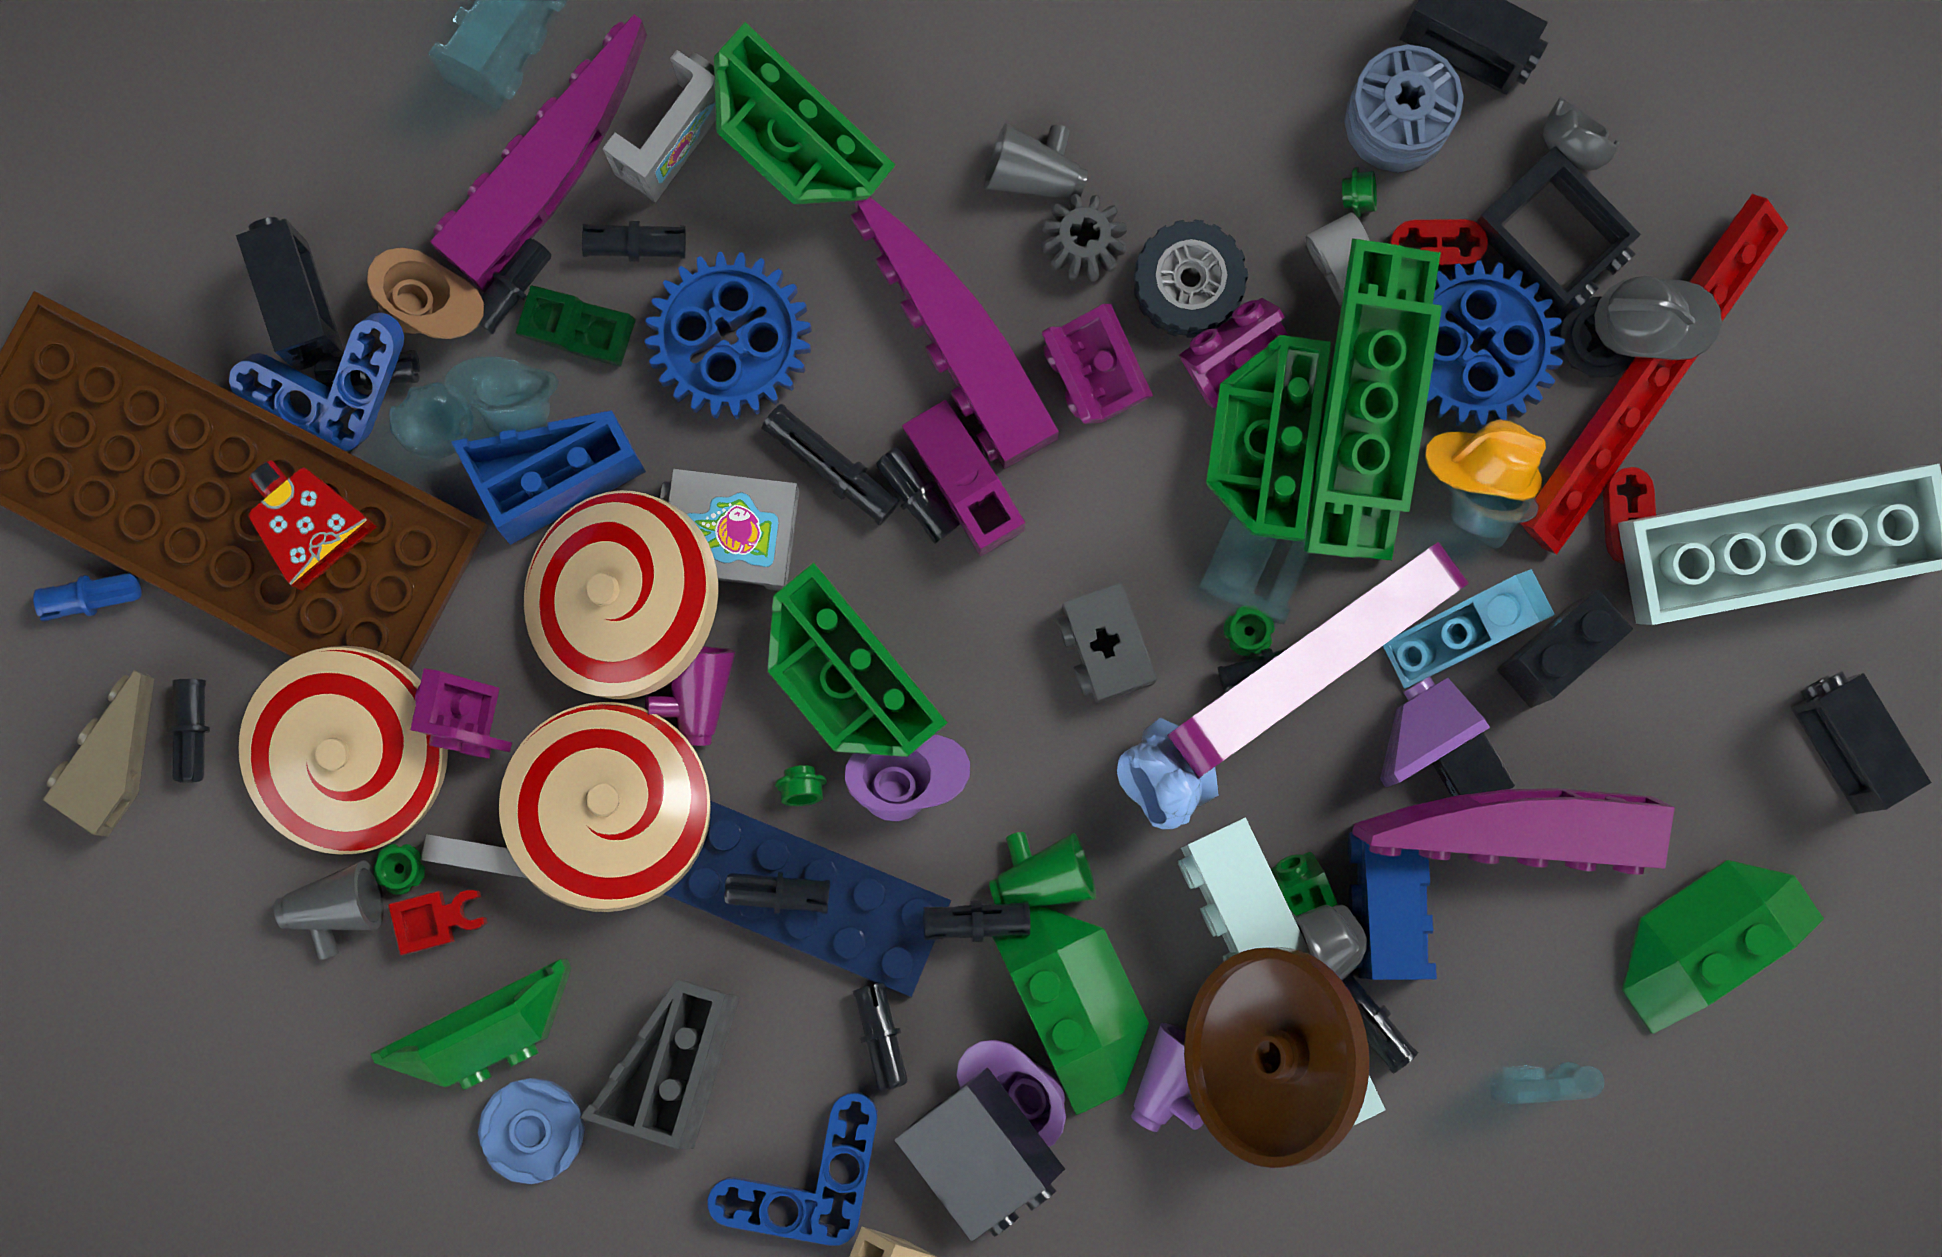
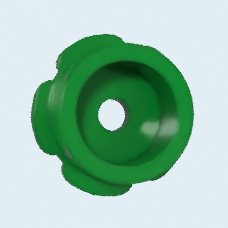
[1342,167,1377,217]
[1224,605,1275,656]
[775,765,827,806]
[373,844,425,895]

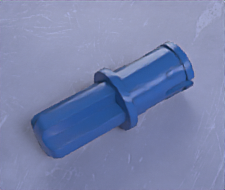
[33,573,142,621]

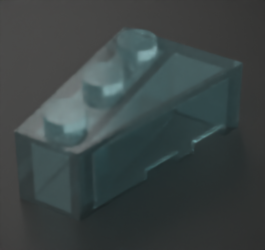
[428,0,567,110]

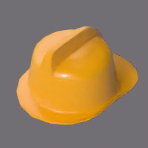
[1425,419,1546,501]

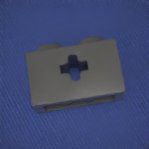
[1056,582,1157,704]

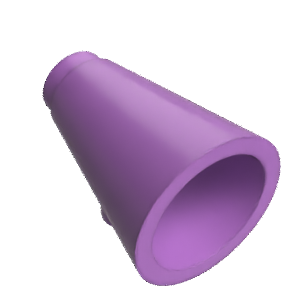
[1131,1023,1204,1132]

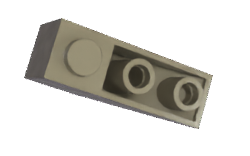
[43,670,154,837]

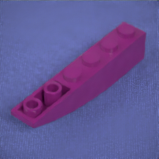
[430,14,647,292]
[850,197,1059,469]
[1352,788,1675,875]

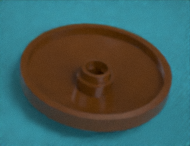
[1184,947,1369,1168]

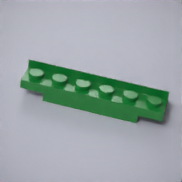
[1304,238,1442,561]

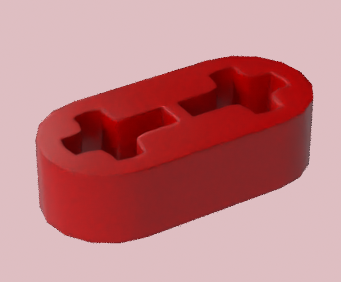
[1388,219,1488,270]
[1603,467,1656,565]

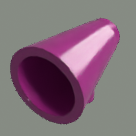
[645,646,736,746]

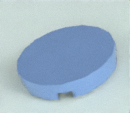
[478,1078,585,1184]

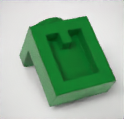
[1270,852,1337,916]

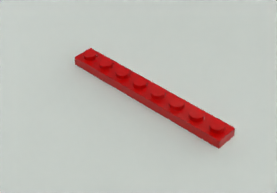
[1519,194,1789,555]

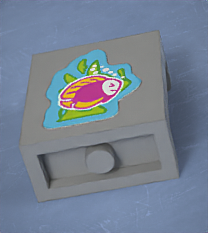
[603,50,716,203]
[660,469,799,591]

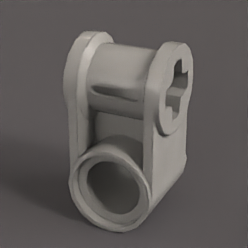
[1305,212,1370,307]

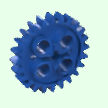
[645,252,812,419]
[1427,260,1565,429]

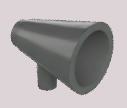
[984,123,1088,199]
[274,861,384,959]

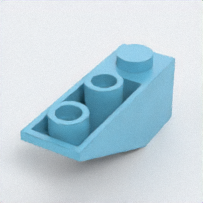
[1383,569,1555,689]

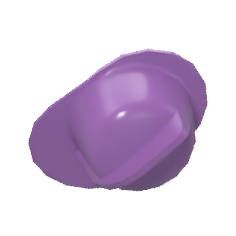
[845,735,970,822]
[957,1040,1066,1147]

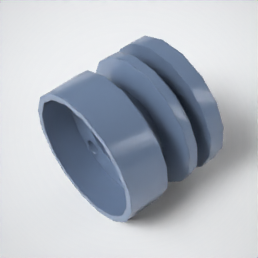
[1344,44,1464,173]

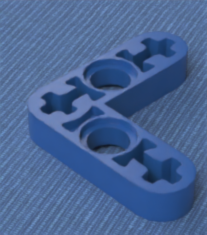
[229,312,404,451]
[708,1092,878,1246]

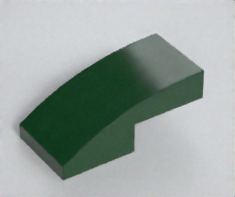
[515,285,636,367]

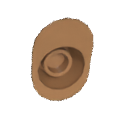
[367,247,484,339]

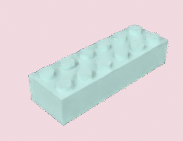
[1618,464,1942,625]
[1177,817,1386,1126]

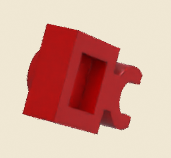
[388,890,488,955]

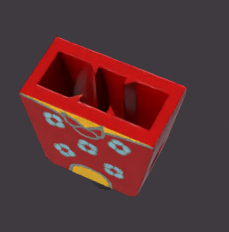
[248,460,377,591]

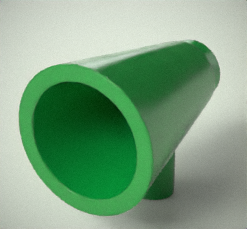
[989,832,1096,907]

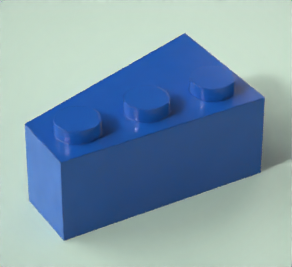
[451,410,646,545]
[1348,821,1437,980]

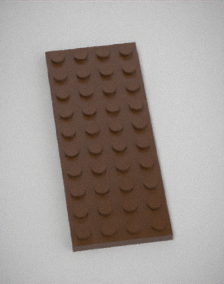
[0,291,489,670]

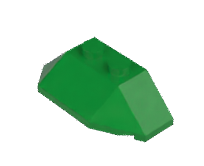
[714,22,896,204]
[1206,335,1331,542]
[768,562,948,757]
[1622,860,1824,1034]
[992,906,1149,1116]
[370,959,572,1091]

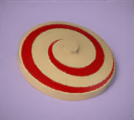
[524,490,718,699]
[239,646,448,854]
[499,702,711,912]

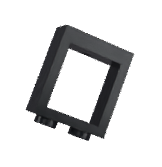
[1399,0,1548,95]
[1476,146,1641,314]
[236,217,344,371]
[1791,671,1932,814]

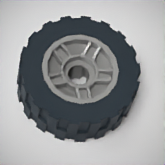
[1133,219,1248,338]

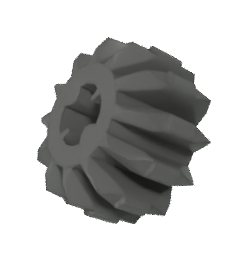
[1042,194,1127,281]

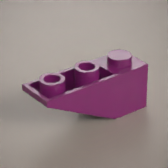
[902,399,1025,557]

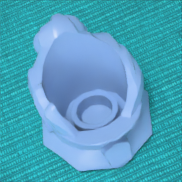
[1117,718,1219,829]

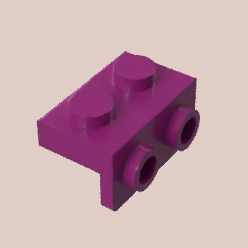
[1179,298,1289,409]
[1042,304,1153,424]
[410,668,512,759]

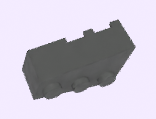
[580,979,740,1150]

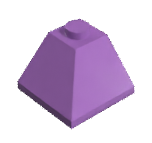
[1380,676,1490,788]

